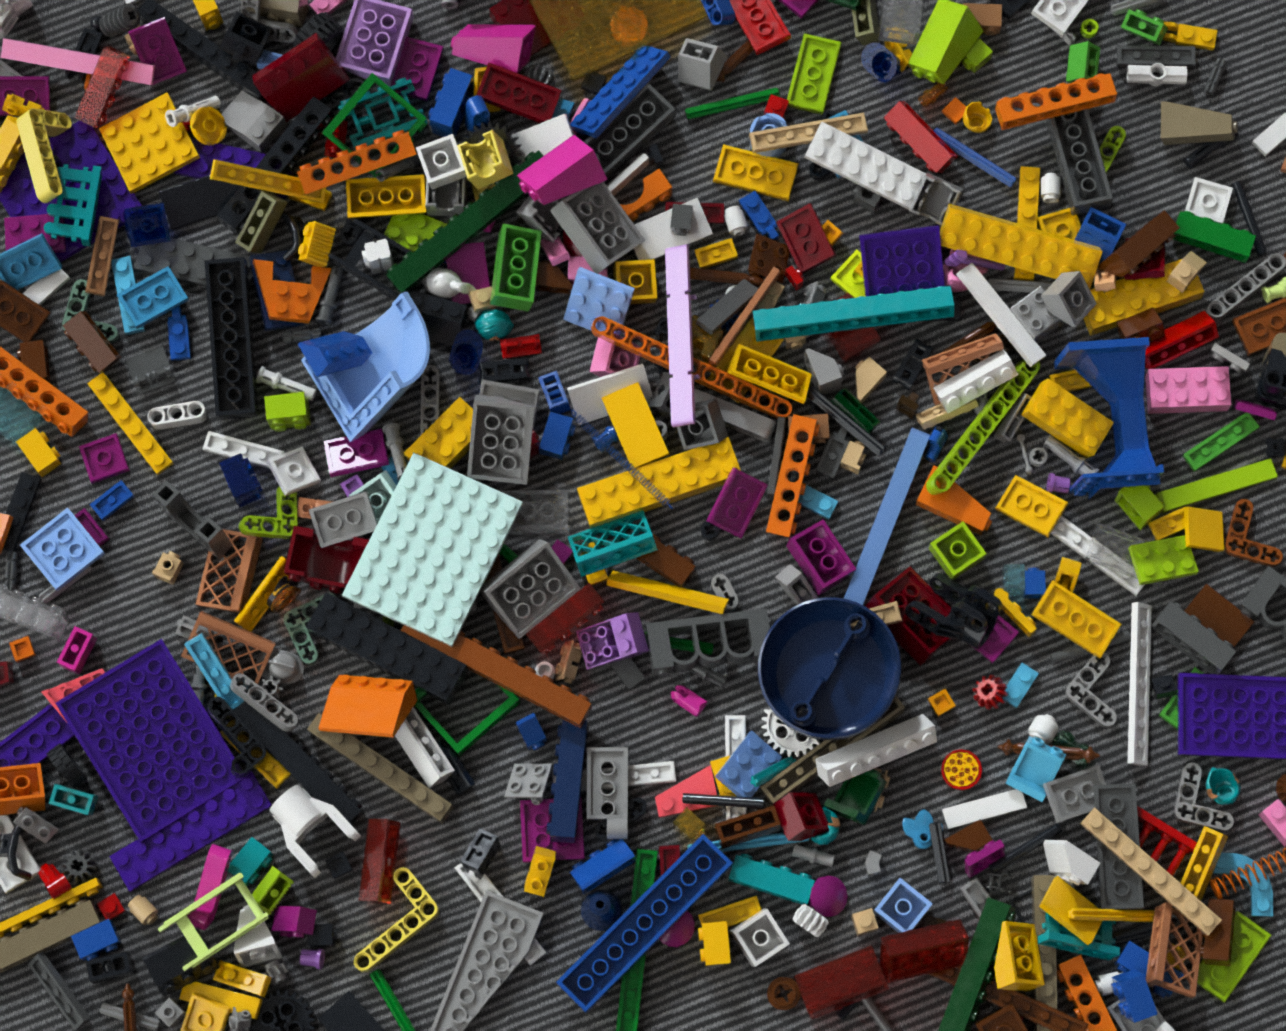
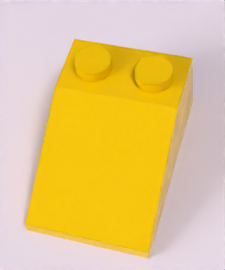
[994,921,1045,992]

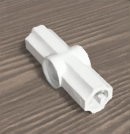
[1126,63,1187,87]

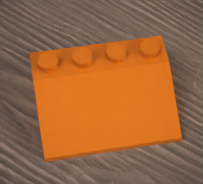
[318,675,417,737]

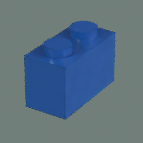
[539,412,576,460]
[71,919,122,961]

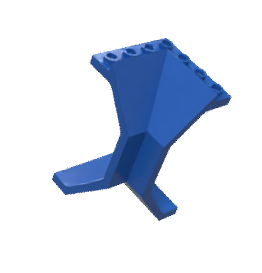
[1054,337,1164,499]

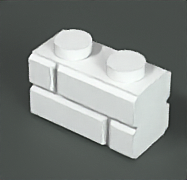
[362,239,394,274]

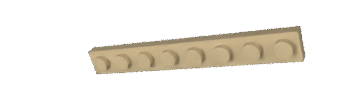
[1080,807,1222,936]

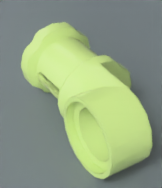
[1261,277,1286,304]

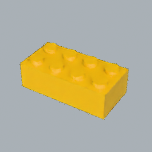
[1021,378,1114,459]
[404,397,473,469]

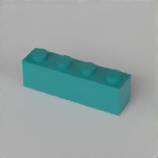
[728,853,815,905]

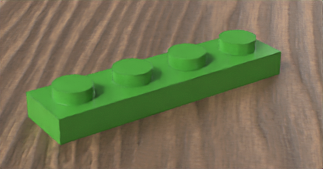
[1182,412,1260,472]

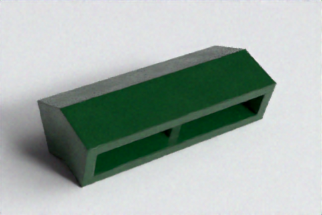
[831,388,880,434]

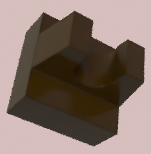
[895,392,919,419]

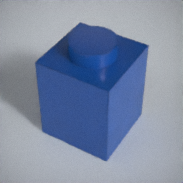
[1023,567,1046,599]

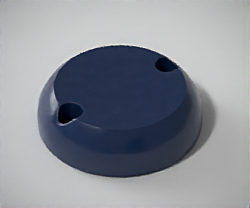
[758,597,901,740]

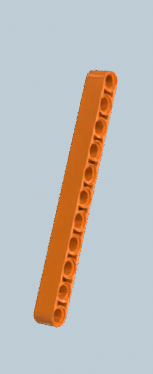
[591,316,792,419]

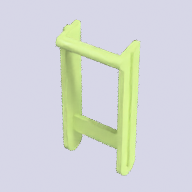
[158,873,269,971]

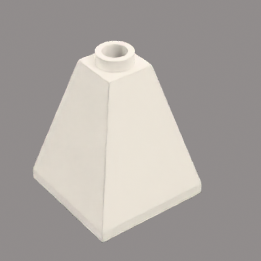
[234,905,282,968]

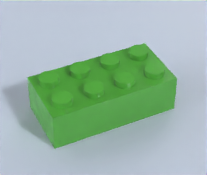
[490,224,542,312]

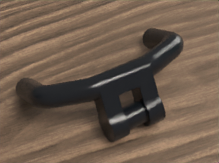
[281,211,304,261]
[0,825,32,880]

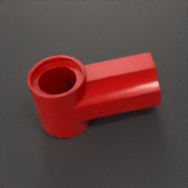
[38,863,72,900]

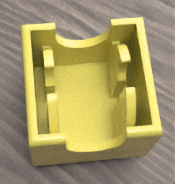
[457,130,514,189]

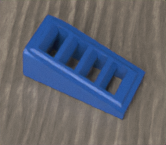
[538,371,571,414]

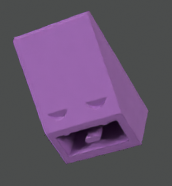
[576,612,649,670]

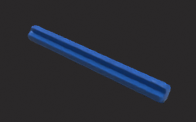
[933,128,1016,187]

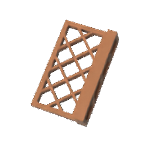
[922,333,1004,405]
[195,529,263,614]
[181,611,276,684]
[1146,902,1203,998]

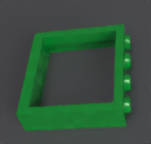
[322,73,427,178]
[414,684,520,757]

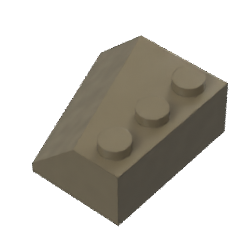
[247,0,310,28]

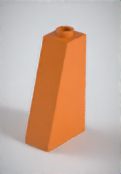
[916,465,992,535]

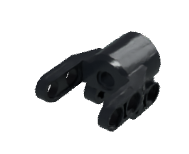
[905,573,1002,649]

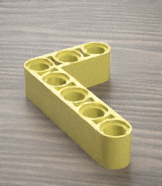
[16,108,72,203]
[354,867,439,973]

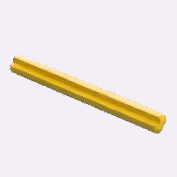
[1068,908,1154,922]

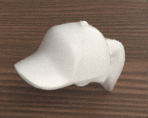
[422,268,476,298]

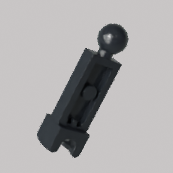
[65,16,104,84]

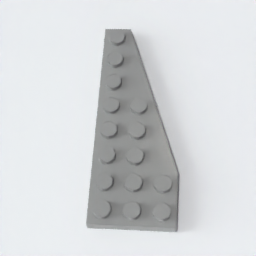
[430,891,544,1031]

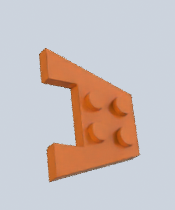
[253,259,332,324]

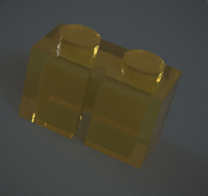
[673,807,706,844]

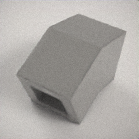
[864,850,882,876]

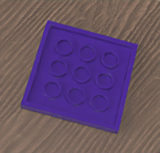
[859,225,945,297]

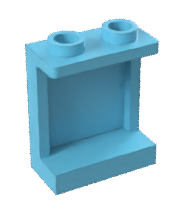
[1005,736,1066,802]

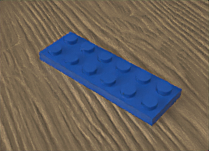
[570,44,671,138]

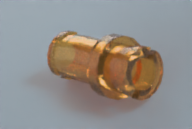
[918,83,948,108]

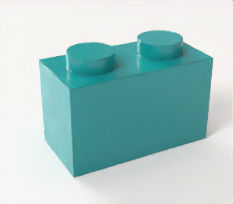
[49,784,98,815]
[228,837,273,887]

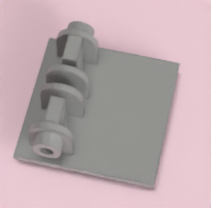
[504,764,552,805]

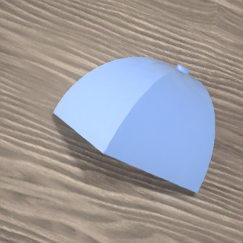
[301,292,430,442]

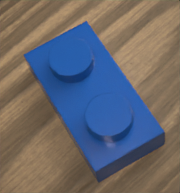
[90,480,135,521]

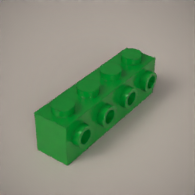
[1173,211,1256,263]

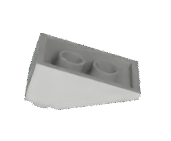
[221,91,287,153]

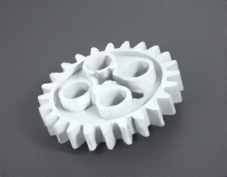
[761,708,820,757]

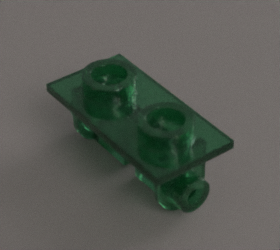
[1051,730,1089,767]

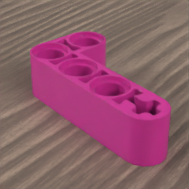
[187,844,233,931]

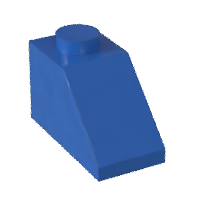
[516,713,547,751]

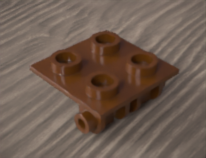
[748,234,790,283]

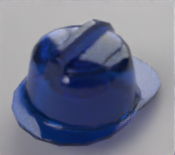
[861,42,901,82]
[449,329,483,375]

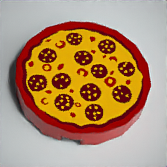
[941,749,982,791]

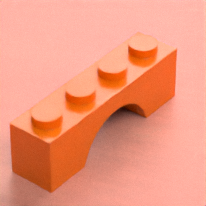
[620,169,672,222]

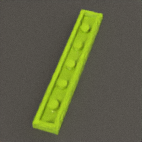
[1157,458,1278,513]

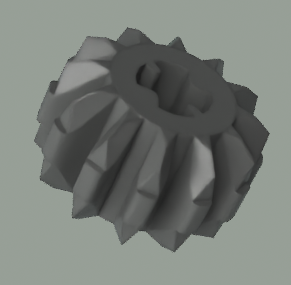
[523,64,556,87]
[61,849,97,885]

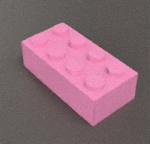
[1145,366,1231,414]

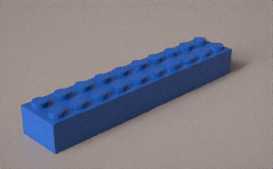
[556,834,733,1014]

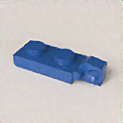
[739,191,779,241]
[168,306,191,361]

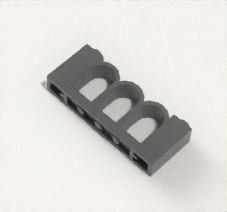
[1238,566,1286,641]
[645,608,770,677]

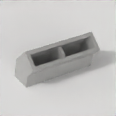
[994,393,1031,443]

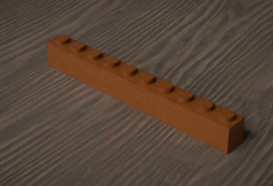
[401,625,592,729]

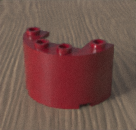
[284,526,369,593]

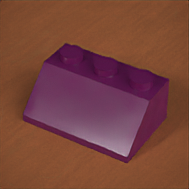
[786,519,856,595]

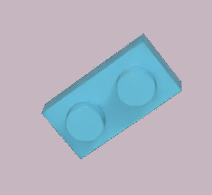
[798,485,838,520]
[1002,663,1039,708]

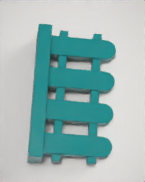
[44,164,103,247]
[1038,913,1120,961]

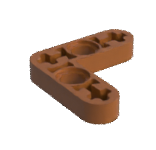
[1224,499,1283,567]

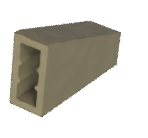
[1161,101,1238,145]

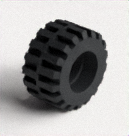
[293,12,345,53]

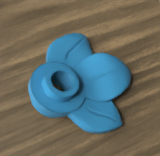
[902,809,943,849]

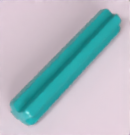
[750,756,796,787]

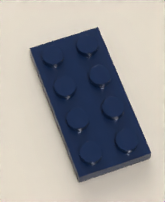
[249,250,305,331]

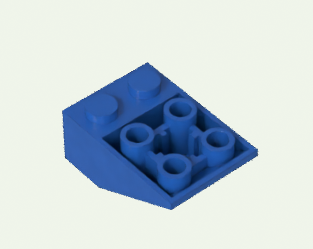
[1074,207,1126,280]

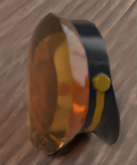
[266,576,301,613]

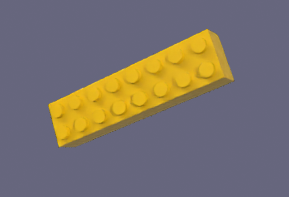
[940,204,1103,289]
[577,437,741,529]

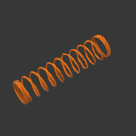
[1210,848,1286,899]

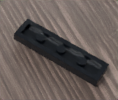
[2,472,42,552]

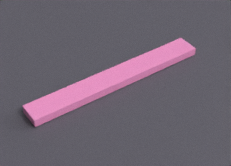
[1,38,155,85]

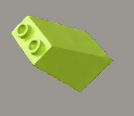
[909,0,983,84]

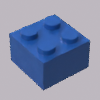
[1111,969,1158,1023]

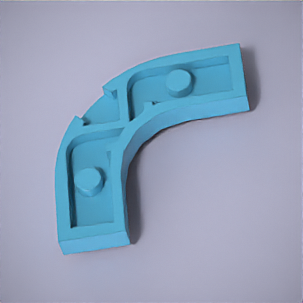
[1213,853,1273,917]

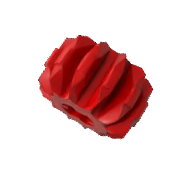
[973,675,1008,710]

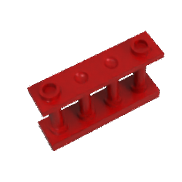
[1137,806,1197,876]

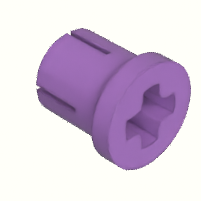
[1046,473,1070,494]
[300,948,325,970]

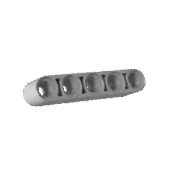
[1205,253,1286,323]
[694,388,777,442]

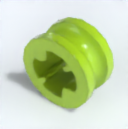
[1080,19,1099,39]

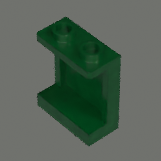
[824,769,887,826]

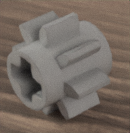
[260,676,284,699]
[262,960,289,986]

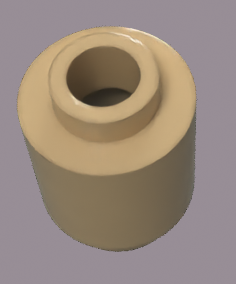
[128,895,158,925]

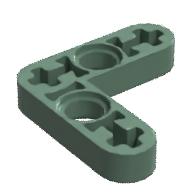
[62,279,119,344]
[283,593,337,665]

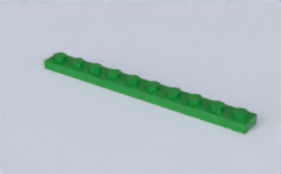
[616,849,658,1031]

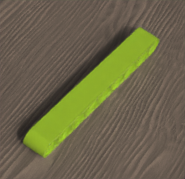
[926,359,1040,495]

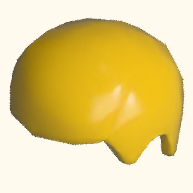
[963,102,992,133]

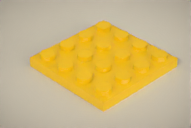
[99,93,200,194]

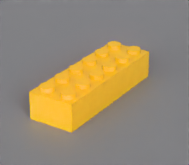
[1083,259,1205,336]

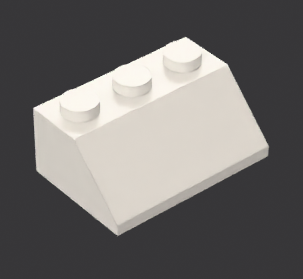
[1043,840,1100,885]

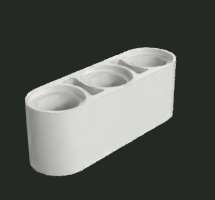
[148,401,208,430]

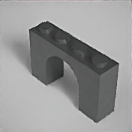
[152,480,233,560]

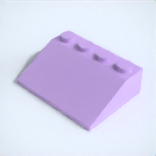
[336,0,414,87]

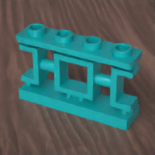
[338,78,428,150]

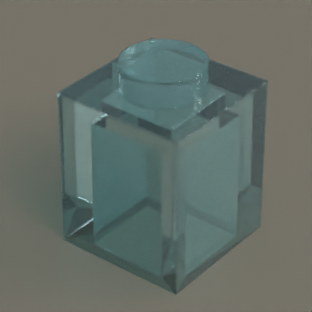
[1002,564,1025,596]

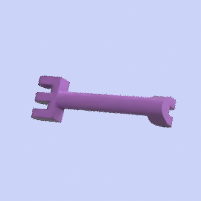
[944,250,1005,271]

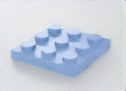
[563,267,635,336]
[20,508,105,591]

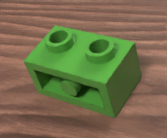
[1121,9,1168,46]
[1066,41,1100,83]

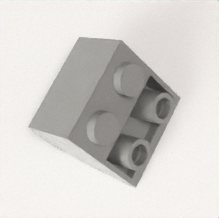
[678,38,727,91]

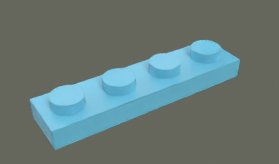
[111,256,145,335]
[184,633,244,709]

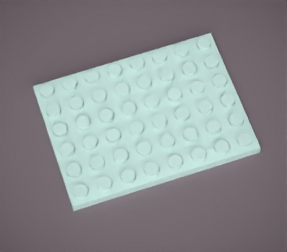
[342,452,523,647]

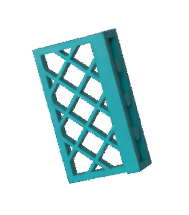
[568,510,658,577]

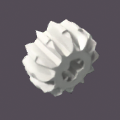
[793,904,829,937]

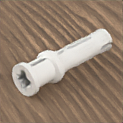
[165,96,221,127]
[256,366,317,401]

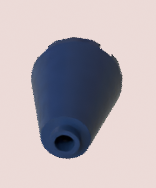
[581,890,622,931]

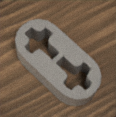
[711,574,738,611]

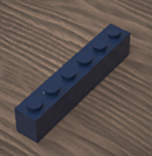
[547,720,588,844]

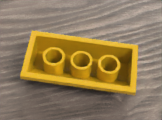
[346,174,426,218]
[727,344,812,404]

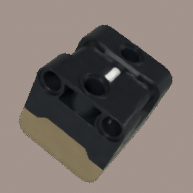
[1255,333,1286,410]

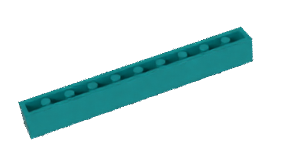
[753,286,954,342]

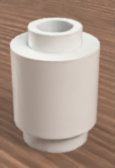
[1041,173,1061,203]
[724,206,748,236]
[1094,971,1123,996]

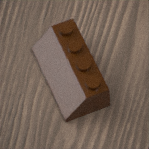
[1097,210,1179,278]

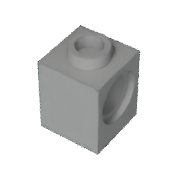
[155,998,186,1029]

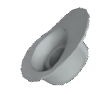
[256,649,304,684]

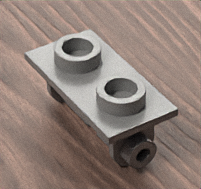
[802,281,826,304]
[175,615,218,647]
[13,807,59,844]
[229,1007,252,1031]

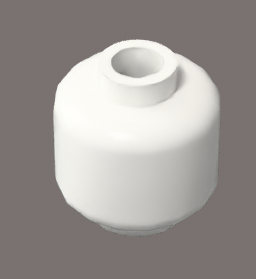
[1028,714,1059,744]

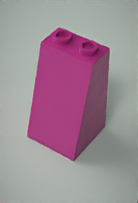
[451,24,536,73]
[517,135,607,205]

